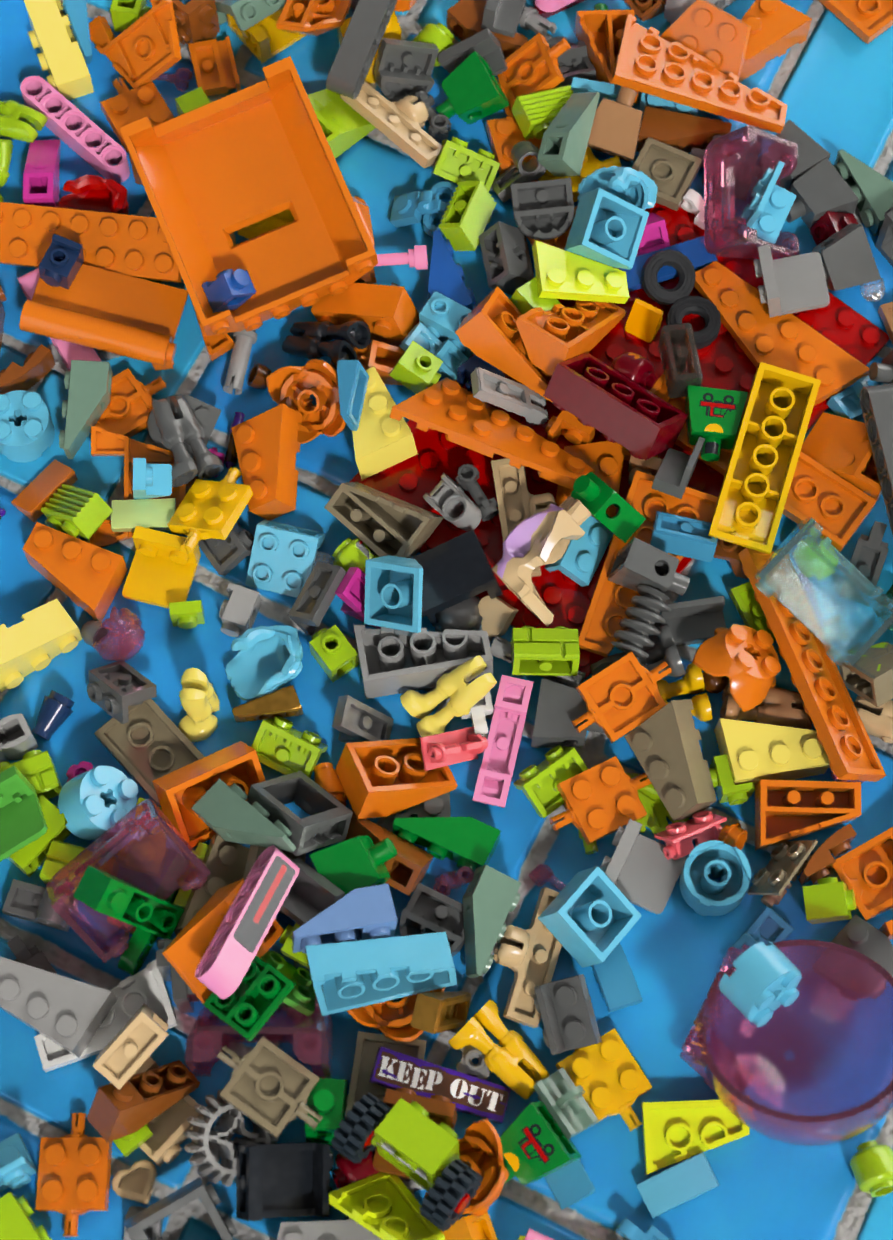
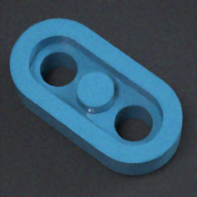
[423,181,456,237]

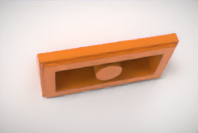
[11,459,78,522]

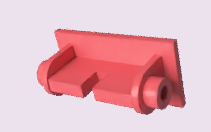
[420,726,488,771]
[654,810,727,860]

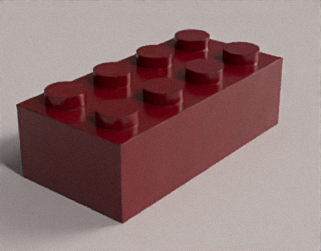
[544,352,688,460]

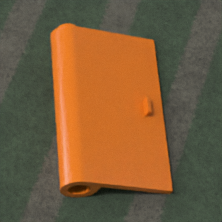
[19,264,189,366]

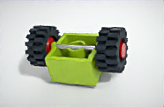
[331,1093,482,1231]

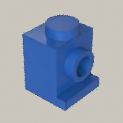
[202,269,256,313]

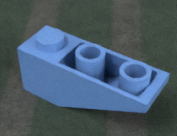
[292,883,398,954]

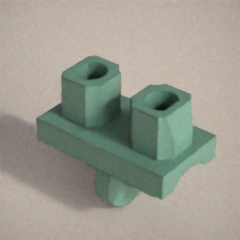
[533,1068,598,1140]

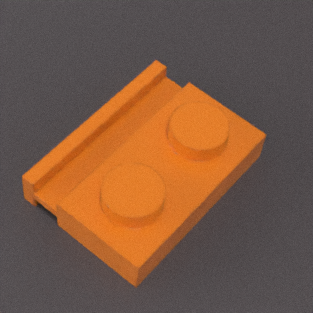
[188,36,241,97]

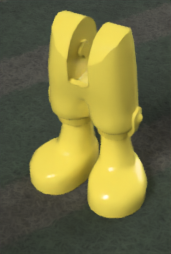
[400,655,497,737]
[179,668,220,742]

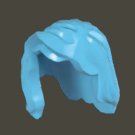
[577,166,658,210]
[225,625,303,700]

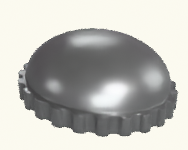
[432,596,483,632]

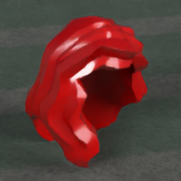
[58,174,129,215]

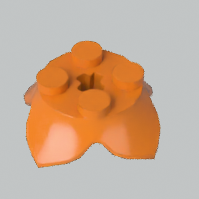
[266,359,346,444]
[692,624,781,712]
[347,987,445,1042]
[424,1119,509,1216]

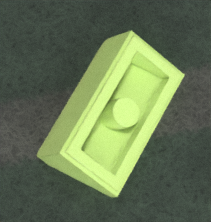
[111,498,176,532]

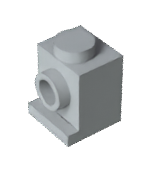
[219,583,261,637]

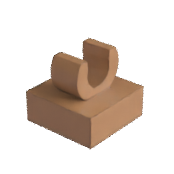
[628,455,663,485]

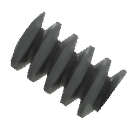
[611,584,672,658]

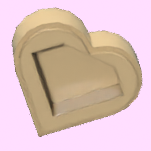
[478,596,518,637]
[112,1160,158,1205]

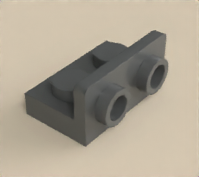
[198,518,254,576]
[87,660,157,724]
[534,974,602,1055]

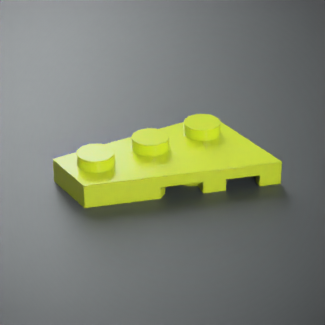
[532,240,629,304]
[641,1099,750,1175]
[329,1172,445,1240]

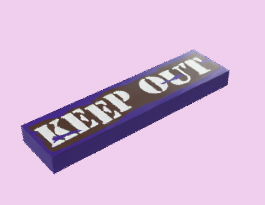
[369,1047,511,1124]

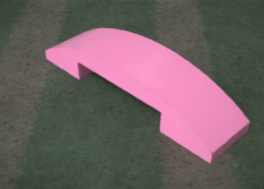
[472,675,534,808]

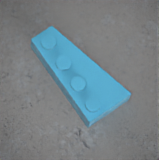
[305,932,457,1016]

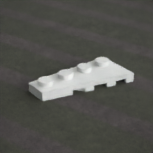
[34,959,178,1072]

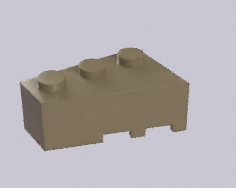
[324,482,444,558]
[625,699,717,821]

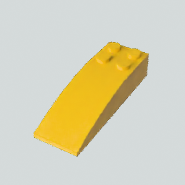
[708,362,821,555]

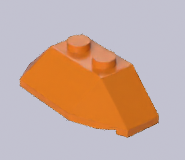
[276,0,353,36]

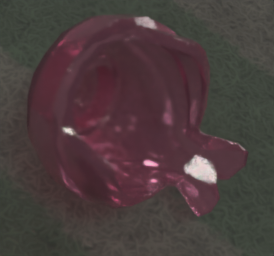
[92,606,145,661]

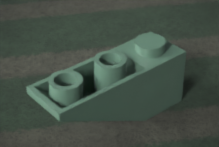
[537,92,600,177]
[833,149,893,237]
[59,360,113,459]
[192,778,297,852]
[462,865,521,978]

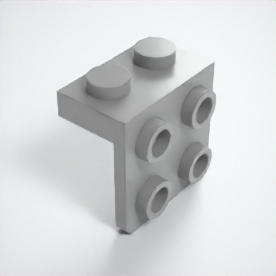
[753,244,830,318]
[600,819,686,914]

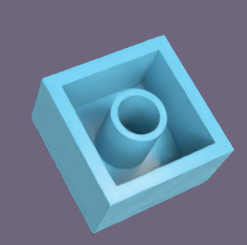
[538,866,642,968]

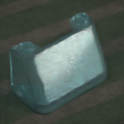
[755,518,893,666]

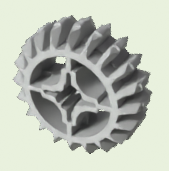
[183,1089,279,1186]

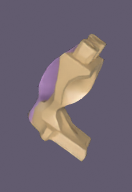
[492,496,592,627]

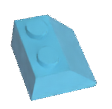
[564,188,649,270]
[364,555,423,633]

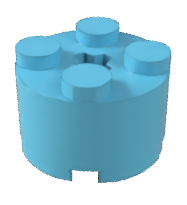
[0,390,55,463]
[58,765,138,840]
[679,840,751,916]
[719,941,802,1027]

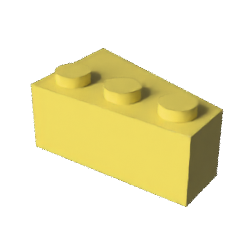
[24,0,94,100]
[352,366,418,480]
[0,599,83,692]
[714,718,830,786]

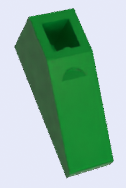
[393,817,501,874]
[73,865,184,939]

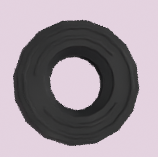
[640,249,696,305]
[666,296,721,350]

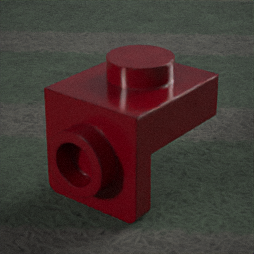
[810,211,858,246]

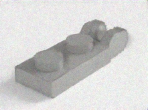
[470,367,548,425]

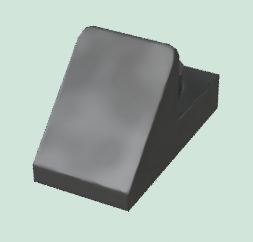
[332,695,394,743]

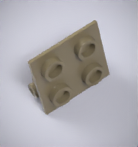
[747,840,818,908]

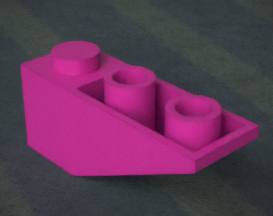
[23,140,60,208]

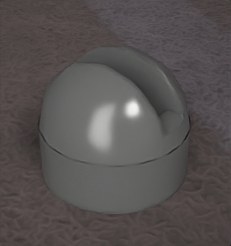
[80,620,109,648]

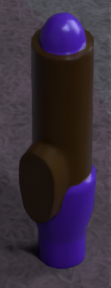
[224,412,245,469]

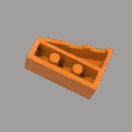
[739,0,812,82]
[575,10,638,103]
[311,283,419,348]
[231,403,303,521]
[22,522,128,622]
[755,779,861,850]

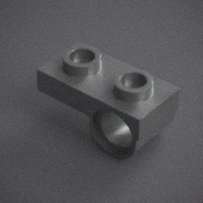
[492,141,547,203]
[2,879,79,932]

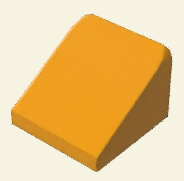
[625,298,663,343]

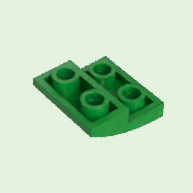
[203,955,295,1042]

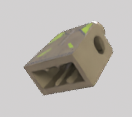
[838,642,893,707]

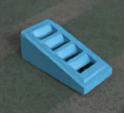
[62,0,92,64]
[337,360,369,431]

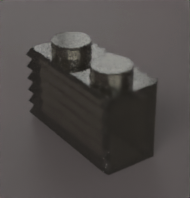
[658,323,703,398]

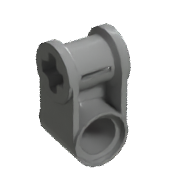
[422,473,482,531]

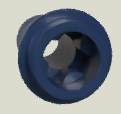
[32,690,75,741]

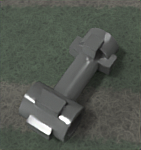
[412,91,451,143]
[455,464,499,521]

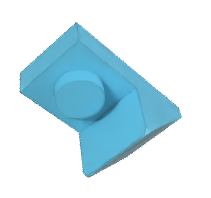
[133,458,172,499]

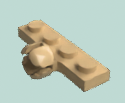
[340,81,442,169]
[491,458,556,577]
[494,887,562,1028]

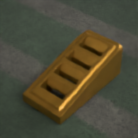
[232,685,303,722]
[411,991,472,1034]

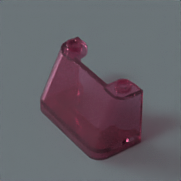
[704,125,799,260]
[46,798,211,963]
[185,1006,333,1078]

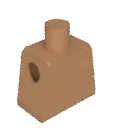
[587,86,642,163]

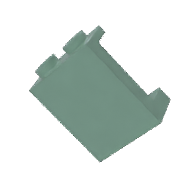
[215,0,287,31]

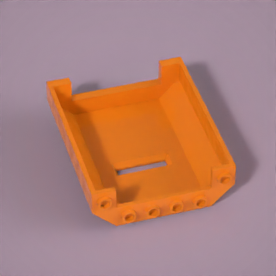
[119,56,378,335]

